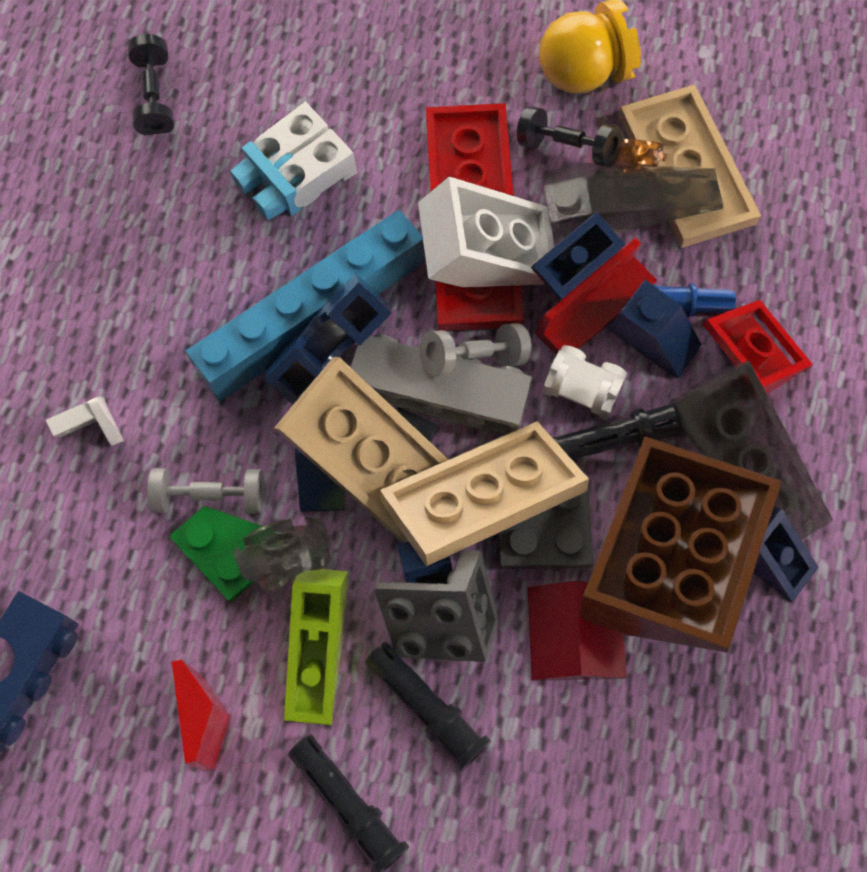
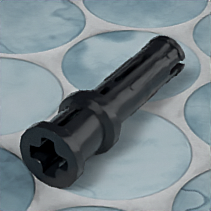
[552,398,690,460]
[365,641,491,772]
[288,734,410,872]

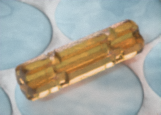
[616,138,667,167]

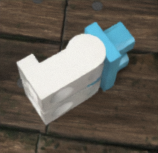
[230,101,357,221]

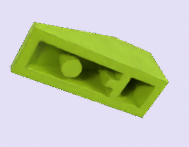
[284,567,349,725]

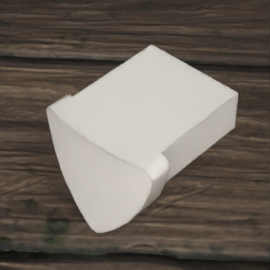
[46,397,124,446]

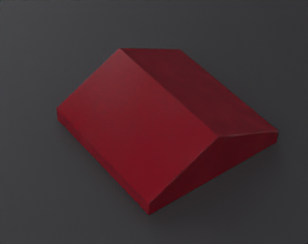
[527,581,627,681]

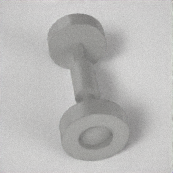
[420,323,532,376]
[147,468,265,514]

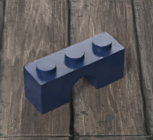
[265,273,392,405]
[0,591,79,752]

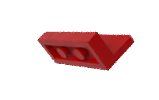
[535,238,657,355]

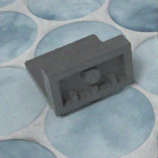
[374,551,499,662]

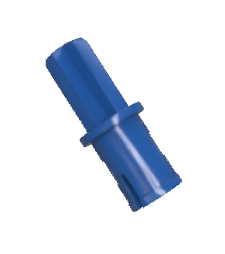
[653,283,736,317]

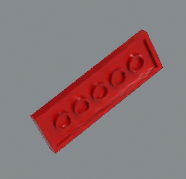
[426,103,524,331]

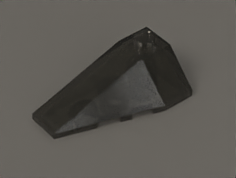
[543,163,723,244]
[672,361,833,540]

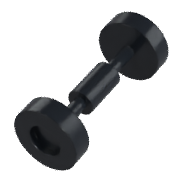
[128,34,174,136]
[517,106,623,168]

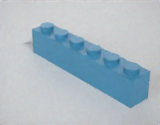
[186,209,426,402]

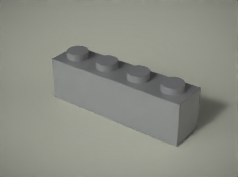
[351,334,532,436]

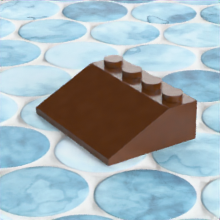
[580,437,782,653]

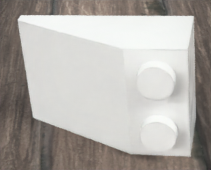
[418,177,555,287]

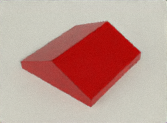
[703,300,813,393]
[171,659,231,772]

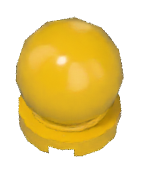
[538,0,641,93]

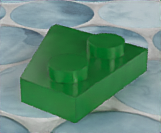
[169,506,297,603]

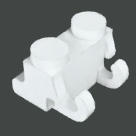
[543,345,627,421]

